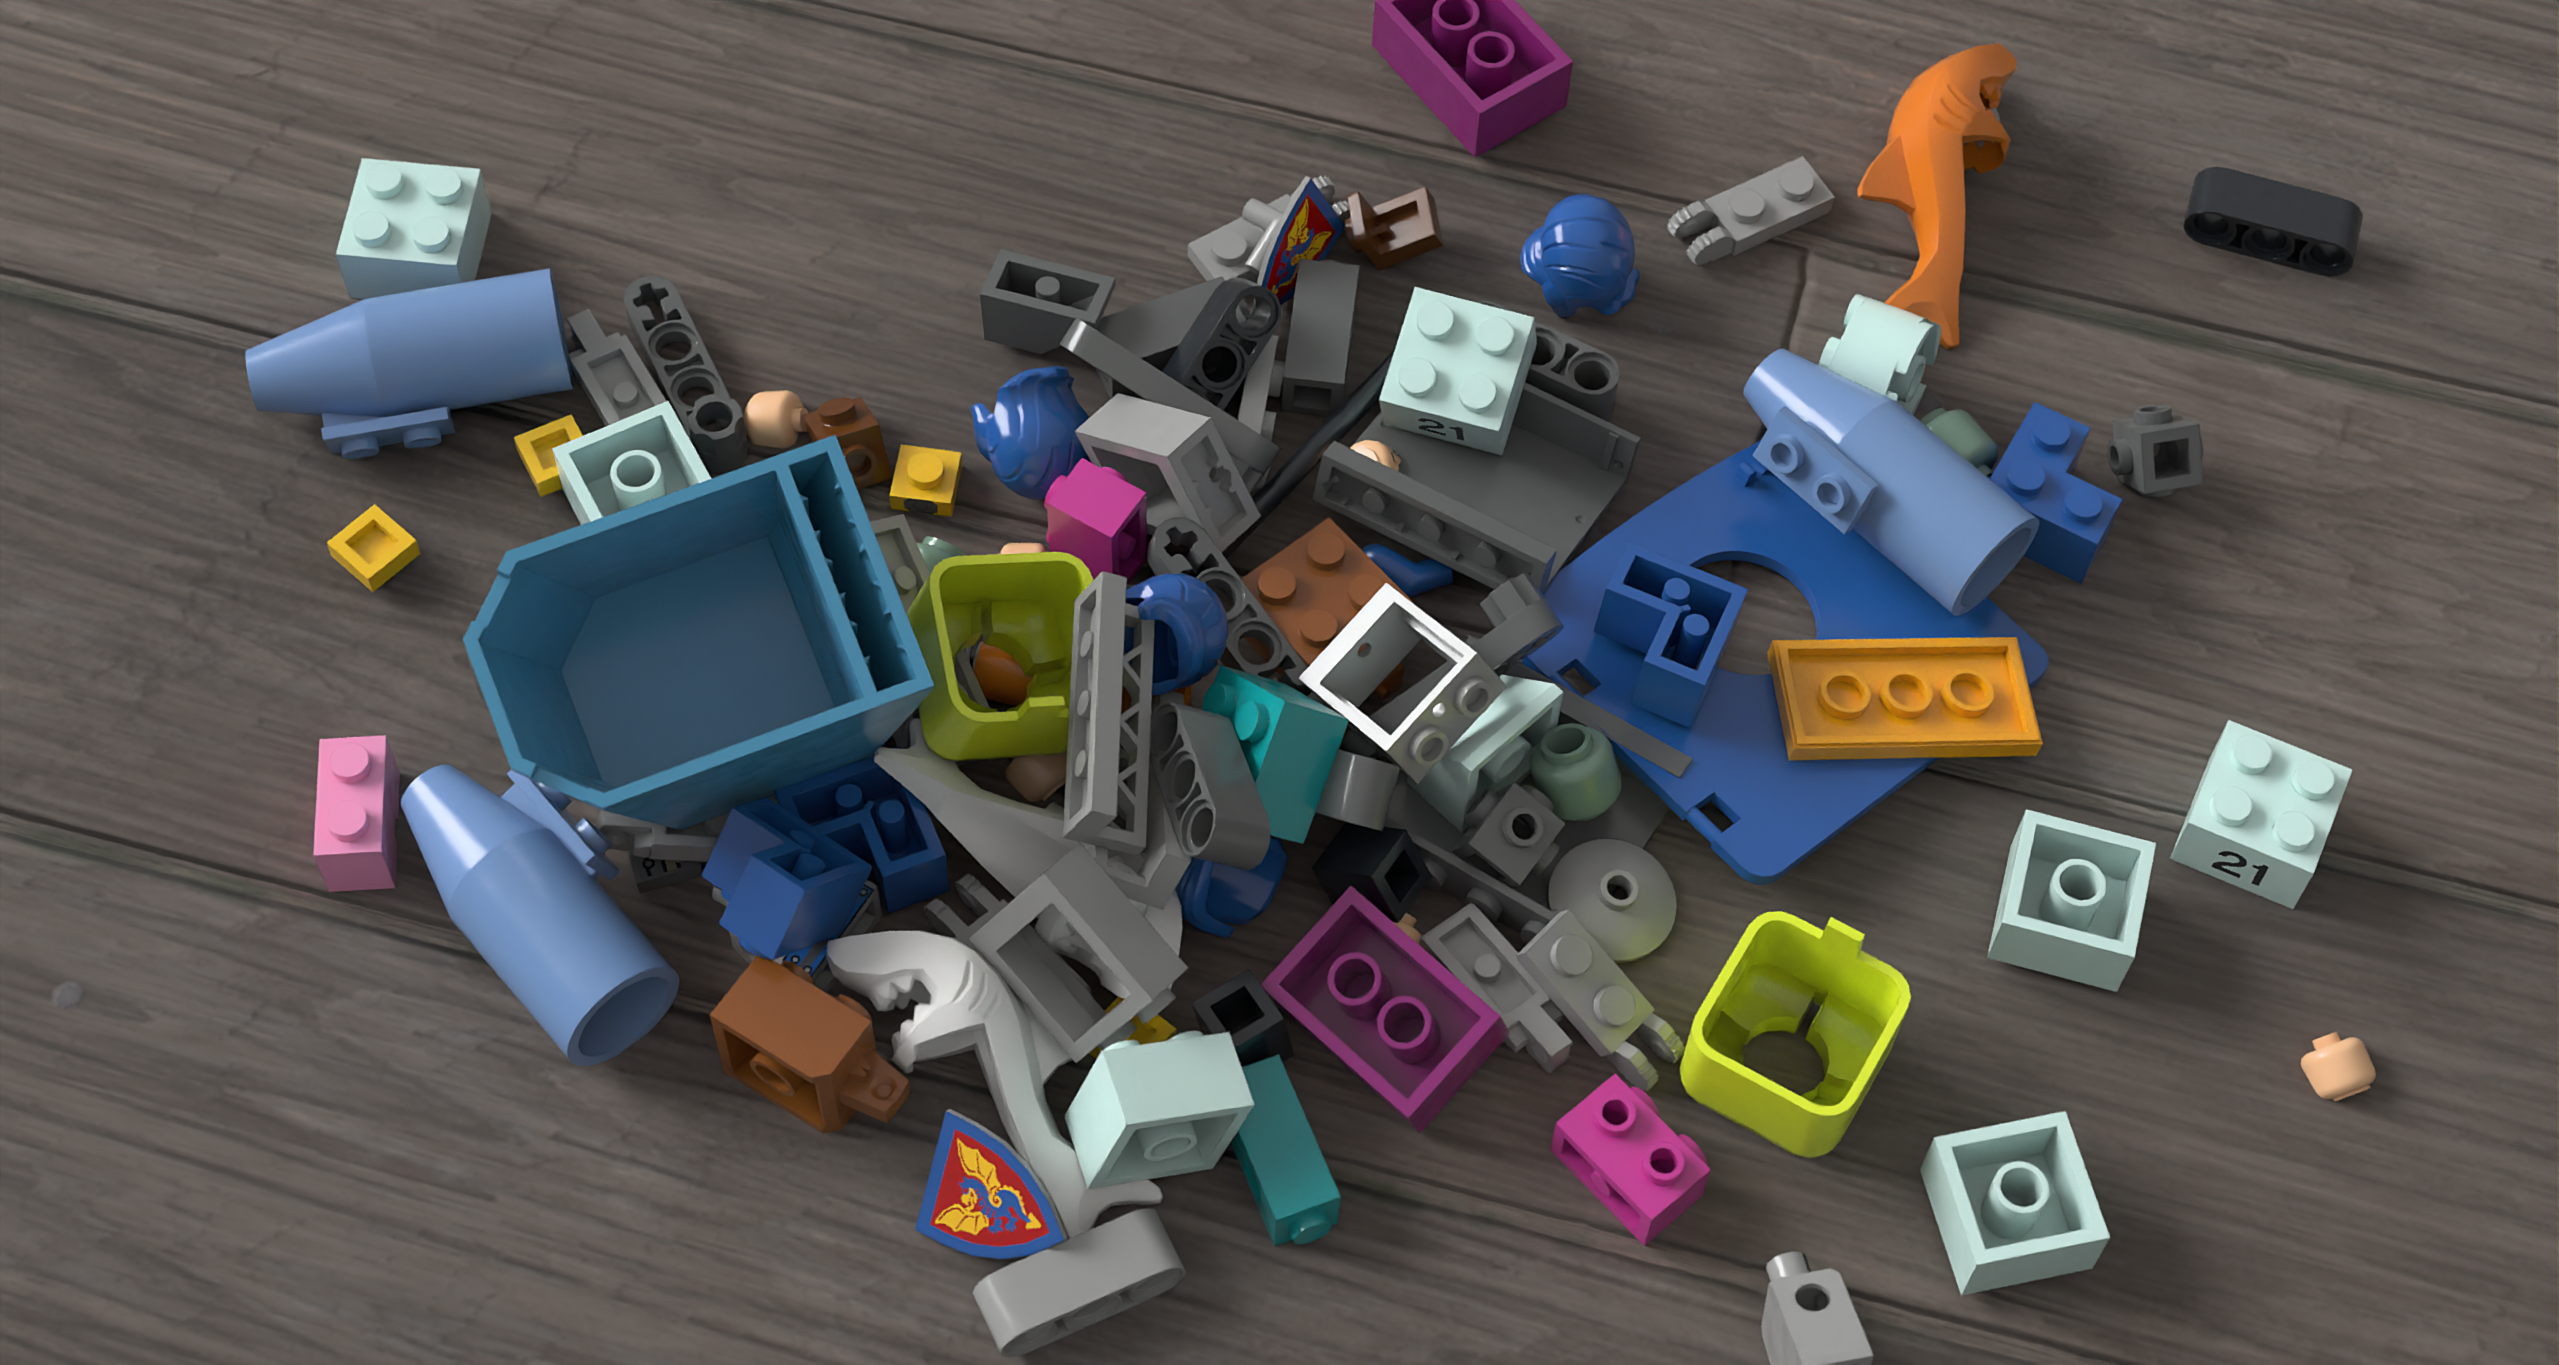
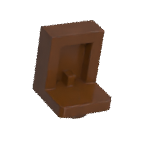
[1344,187,1443,270]
[803,397,891,490]

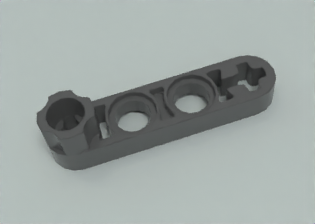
[624,275,749,474]
[1060,318,1281,496]
[1146,517,1323,705]
[1341,573,1564,761]

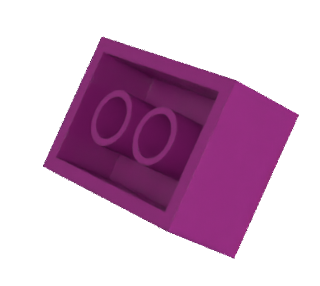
[1372,0,1573,158]
[1261,886,1510,1133]

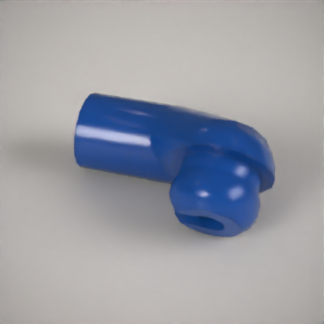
[1362,543,1453,597]

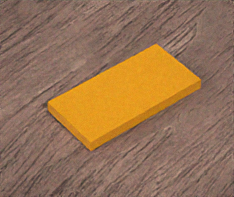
[1767,637,2043,761]

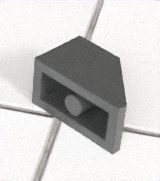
[980,249,1116,354]

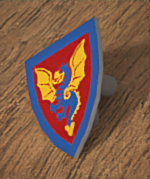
[1242,176,1345,315]
[915,1109,1068,1259]

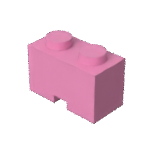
[313,735,400,892]

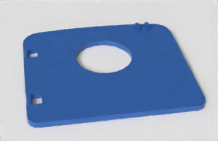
[1521,441,2049,885]

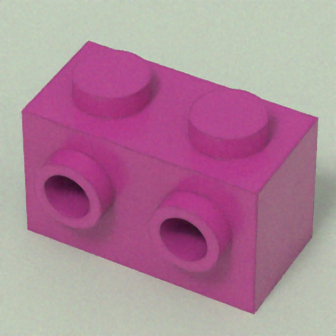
[1044,458,1147,585]
[1550,1074,1711,1246]

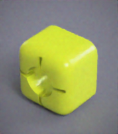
[906,552,1093,761]
[1680,911,1911,1159]

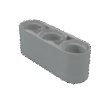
[973,1208,1186,1358]

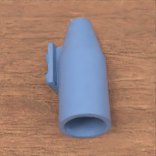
[245,268,574,459]
[1743,348,2039,616]
[401,764,680,1066]

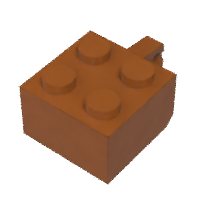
[1231,517,1412,700]
[710,956,911,1134]

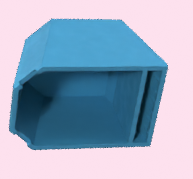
[463,435,935,830]

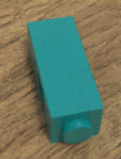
[1231,1055,1341,1246]

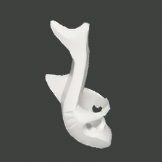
[874,718,1182,999]
[826,931,1163,1240]

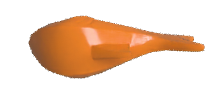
[1857,43,2017,350]

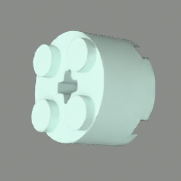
[1819,294,1941,415]

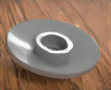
[1547,839,1677,963]

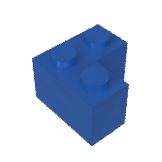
[1990,401,2123,584]
[1593,541,1748,728]
[775,747,950,913]
[701,797,873,960]

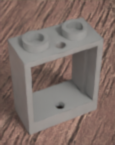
[1075,393,1261,553]
[1299,583,1507,784]
[969,843,1188,1063]

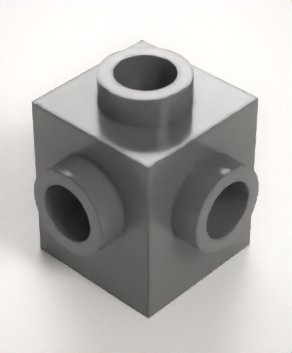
[2107,405,2203,497]
[1451,782,1566,888]

